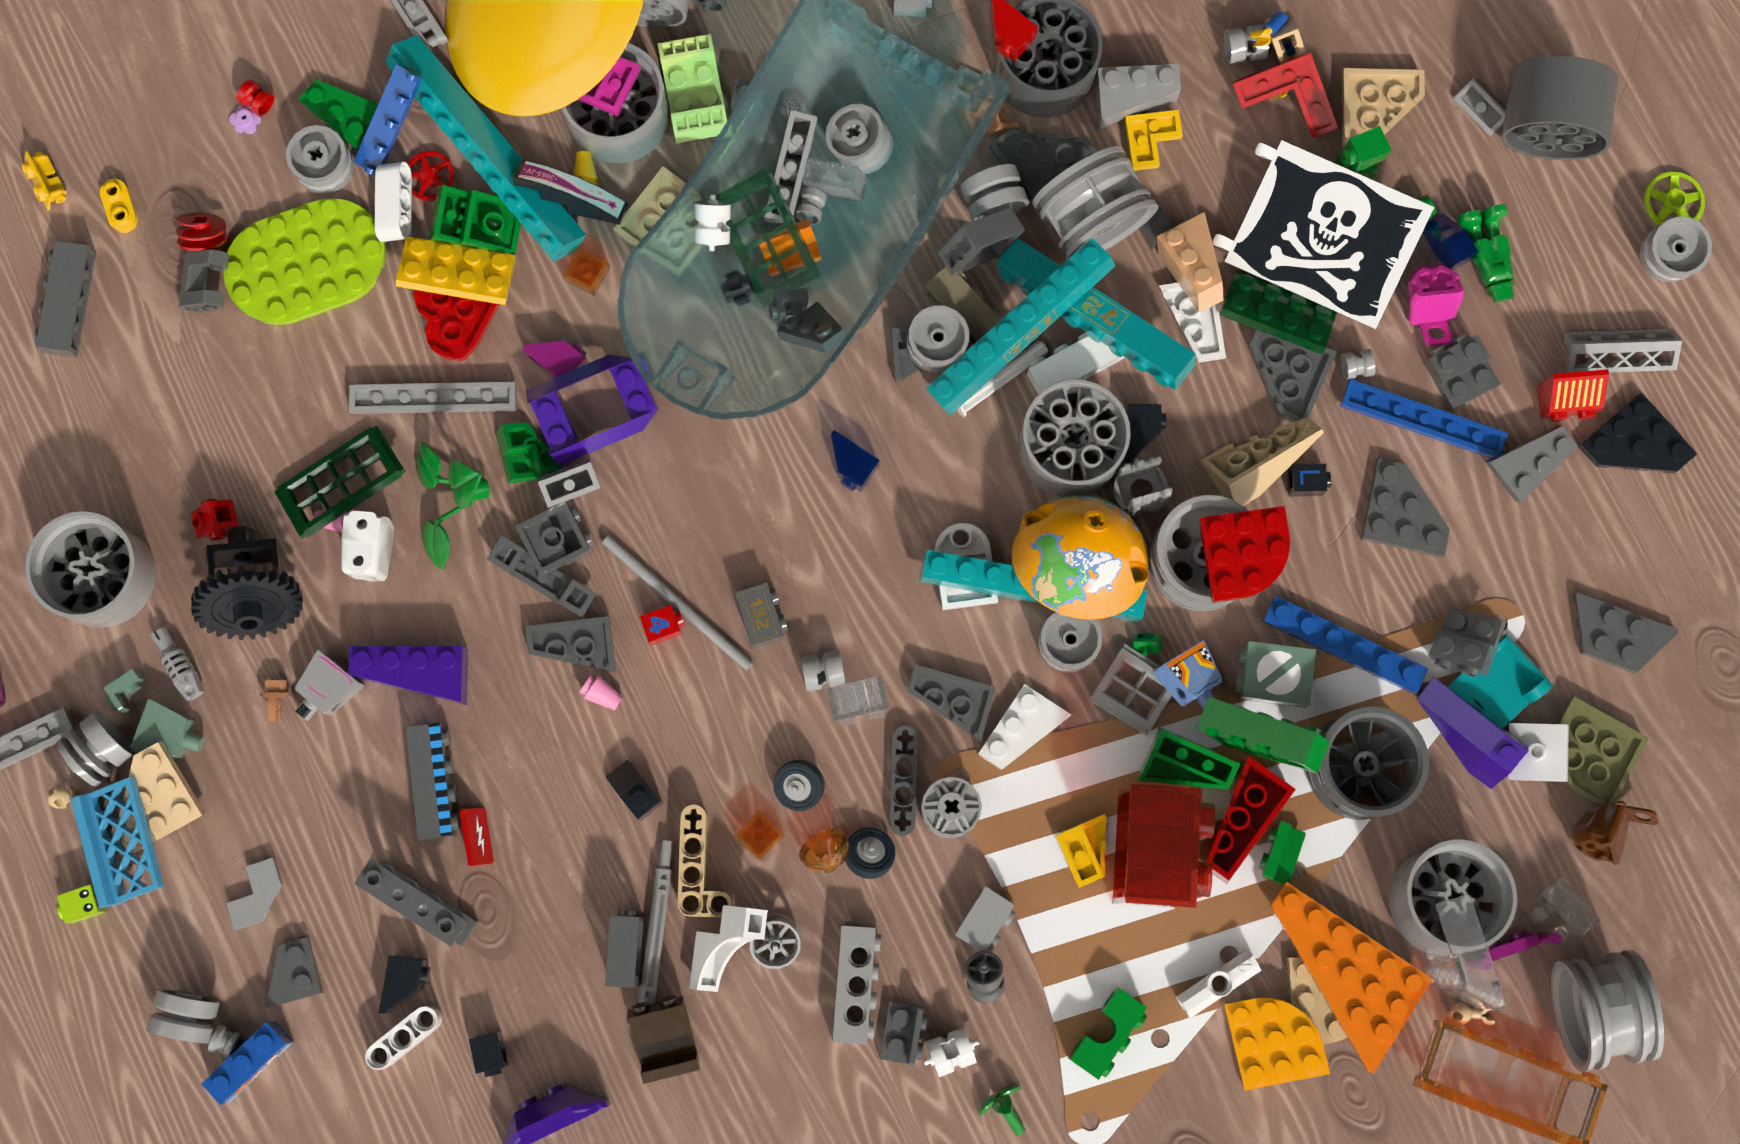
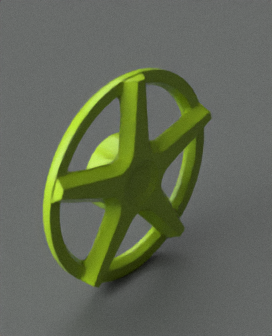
[1644,171,1705,225]

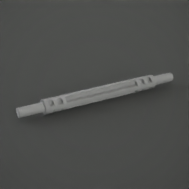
[638,840,673,1004]

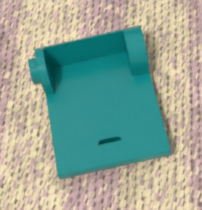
[1448,634,1553,728]

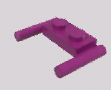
[1465,930,1562,970]

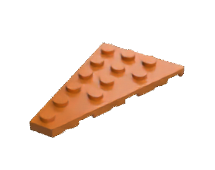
[1270,882,1432,1074]

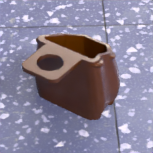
[1571,801,1658,865]

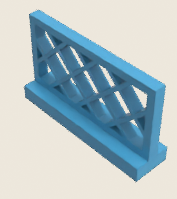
[70,777,164,908]

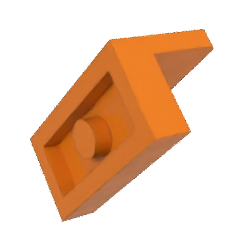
[757,219,822,277]

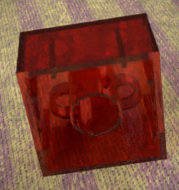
[1112,784,1215,909]

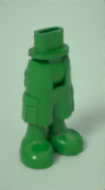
[1457,204,1515,303]

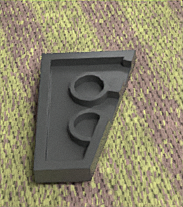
[526,616,616,672]
[907,664,996,742]

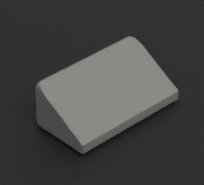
[1453,78,1506,136]

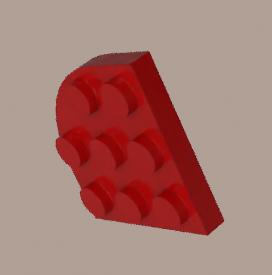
[1199,506,1290,603]

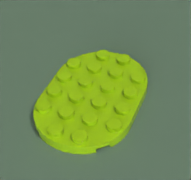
[223,198,387,325]

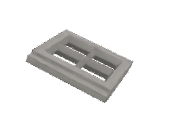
[1089,644,1172,736]

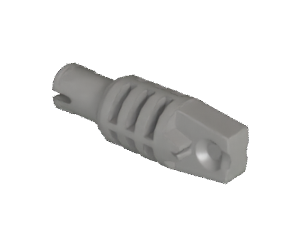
[150,627,204,701]

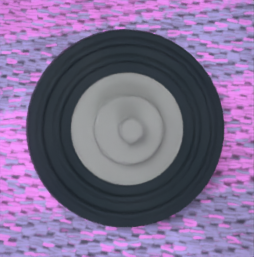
[773,760,825,811]
[844,828,896,879]

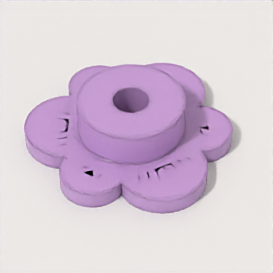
[229,106,261,134]

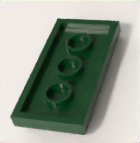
[1219,270,1337,354]

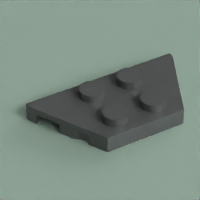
[1572,592,1679,674]

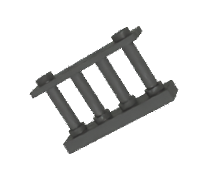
[354,859,478,947]

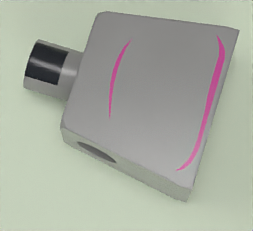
[295,650,365,721]

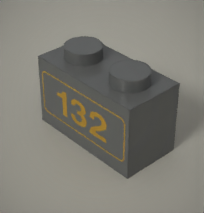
[735,583,788,649]

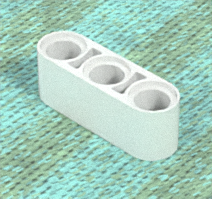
[375,162,412,242]
[365,1005,442,1070]

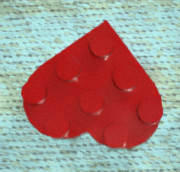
[413,290,500,361]

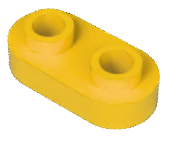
[100,179,138,233]

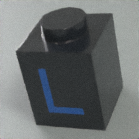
[1288,464,1331,497]

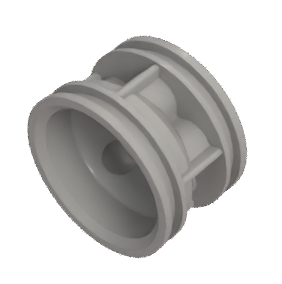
[1032,146,1158,260]
[1148,495,1248,611]

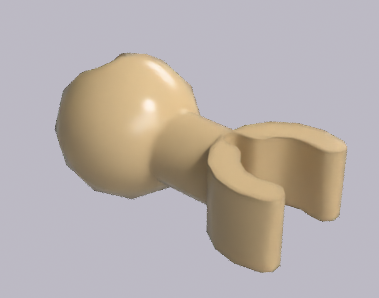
[46,786,78,809]
[1449,1002,1496,1025]

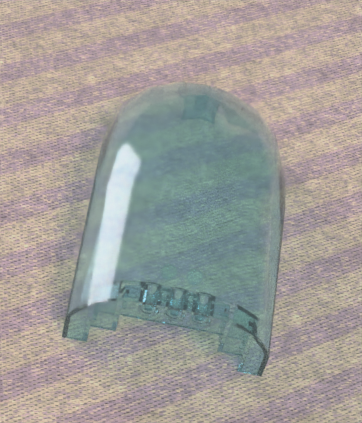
[618,0,1010,420]

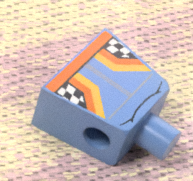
[1152,640,1222,710]

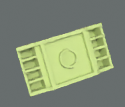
[658,34,729,144]

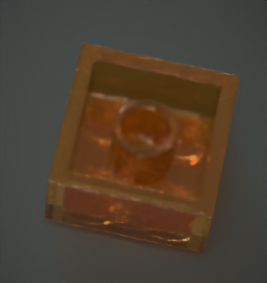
[563,247,611,296]
[734,810,785,861]

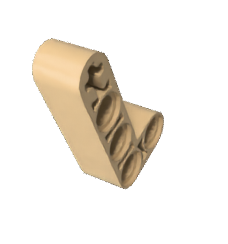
[678,804,734,917]

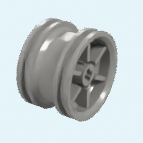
[1551,950,1664,1072]

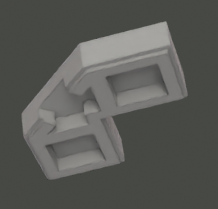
[226,857,283,931]

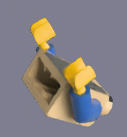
[1250,11,1306,97]

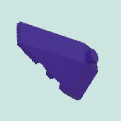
[1417,677,1529,789]

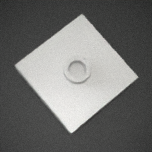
[1508,723,1569,782]

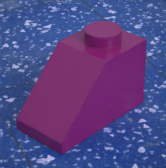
[522,341,588,389]

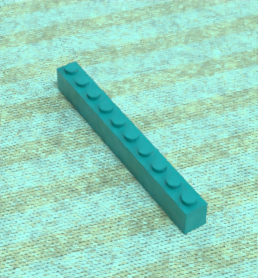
[385,35,587,262]

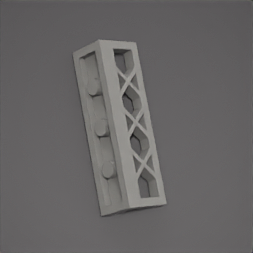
[1563,329,1682,373]

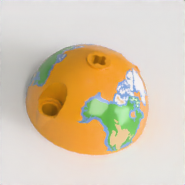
[1011,494,1149,620]

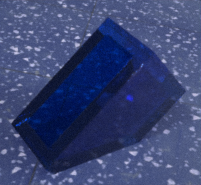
[1422,214,1479,270]
[831,430,880,492]

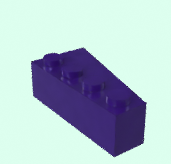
[348,646,468,705]

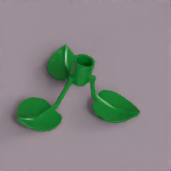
[416,442,490,569]

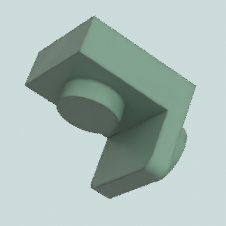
[103,669,146,713]

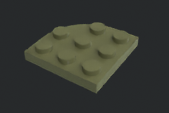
[1557,696,1649,806]

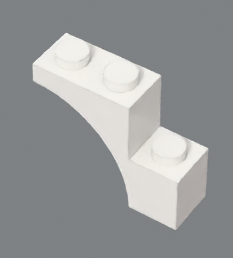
[689,905,768,992]

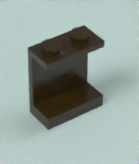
[626,995,700,1084]

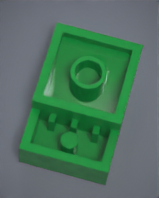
[428,185,521,255]

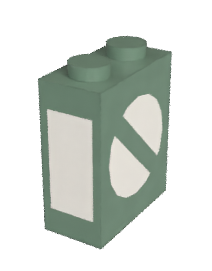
[1235,641,1316,708]

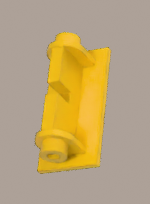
[22,151,67,211]

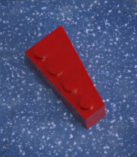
[1204,756,1296,884]

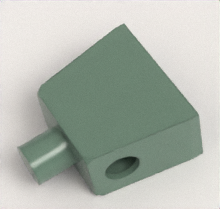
[129,699,205,759]

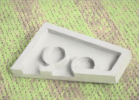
[1159,283,1226,363]
[978,684,1071,770]

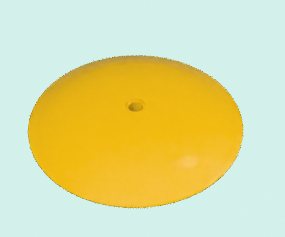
[445,0,644,117]

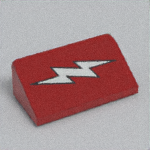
[459,808,494,867]

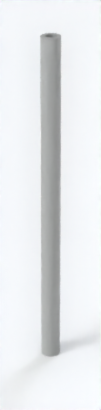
[602,535,753,671]

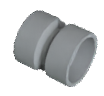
[1223,24,1269,64]
[801,649,846,692]

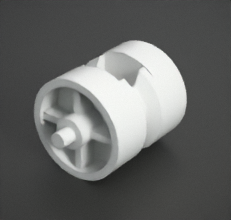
[694,195,731,251]
[923,1027,979,1077]

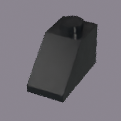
[1125,403,1166,463]
[606,760,663,821]
[378,955,431,1014]

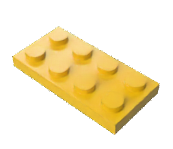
[396,236,516,305]

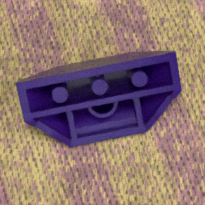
[503,1084,611,1144]

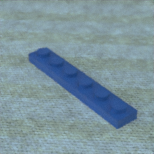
[1340,379,1508,458]
[1262,596,1428,695]

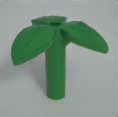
[979,1085,1026,1136]

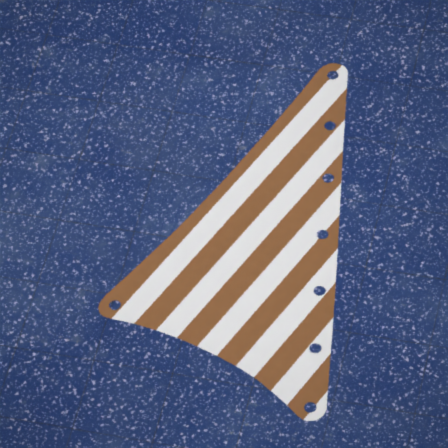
[933,598,1525,1144]

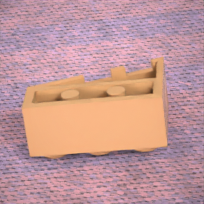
[1157,212,1223,313]

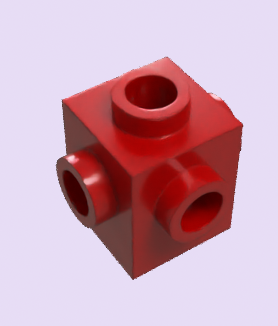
[191,499,239,541]

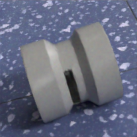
[794,187,827,225]
[1341,349,1375,380]

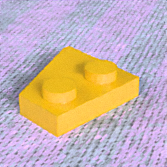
[1055,814,1107,888]

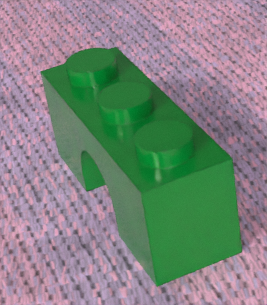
[1335,126,1392,179]
[1068,987,1147,1080]

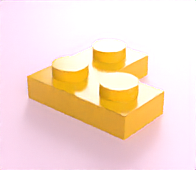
[1124,110,1183,171]

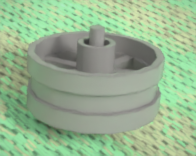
[749,913,801,969]

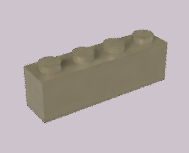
[924,267,1003,345]

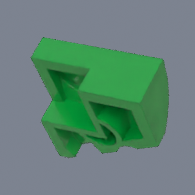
[496,422,564,484]

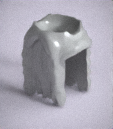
[1113,456,1173,517]

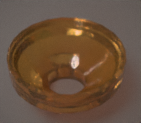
[799,828,849,873]

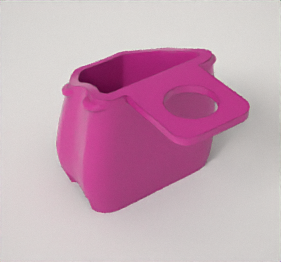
[1407,263,1464,346]

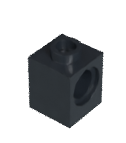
[469,1031,508,1077]

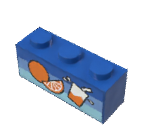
[201,1021,294,1105]

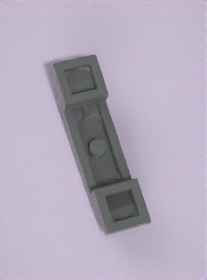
[487,535,597,617]

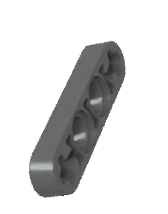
[890,725,918,836]

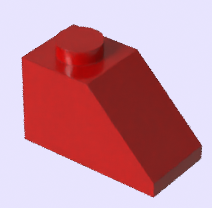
[990,0,1038,61]

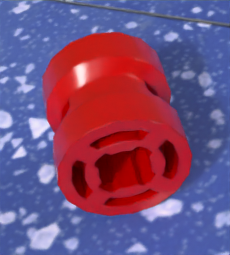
[236,79,275,117]

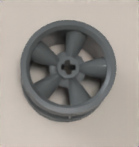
[1306,707,1429,820]

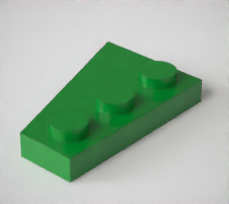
[298,80,378,151]

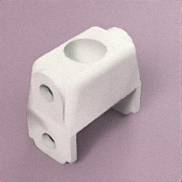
[341,511,394,582]

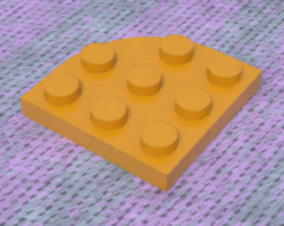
[1225,997,1331,1090]

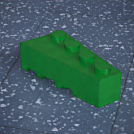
[1196,697,1330,774]

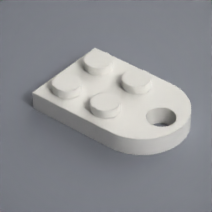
[935,523,998,610]

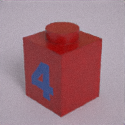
[639,605,685,646]

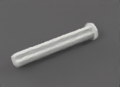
[957,341,1048,417]

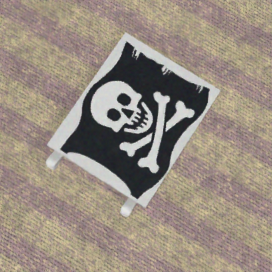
[1213,140,1434,329]

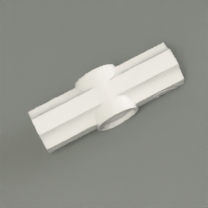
[1176,949,1261,1018]

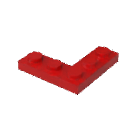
[1233,51,1338,138]

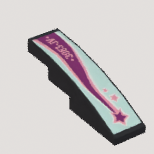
[514,159,628,225]

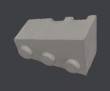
[1095,64,1181,131]

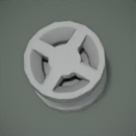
[208,1024,243,1059]

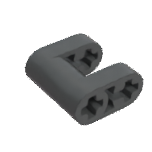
[178,250,229,312]

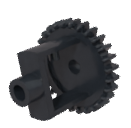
[191,526,303,640]

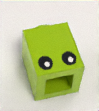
[56,884,107,923]

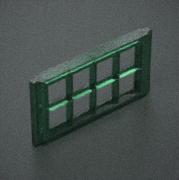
[716,167,821,307]

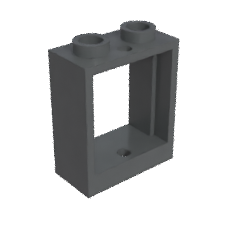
[938,207,1025,276]
[605,910,644,988]

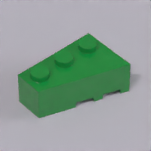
[1137,727,1240,790]

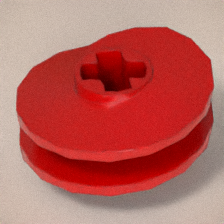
[176,212,227,251]

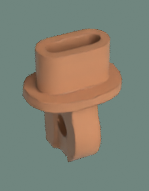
[260,680,291,721]

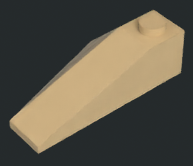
[1201,417,1323,506]

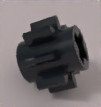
[721,270,755,307]

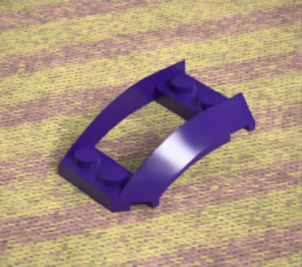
[526,354,658,466]

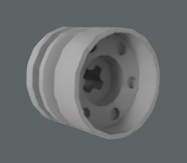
[56,710,135,787]
[920,777,982,839]

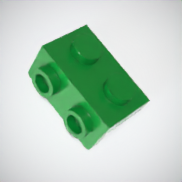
[1258,821,1306,885]

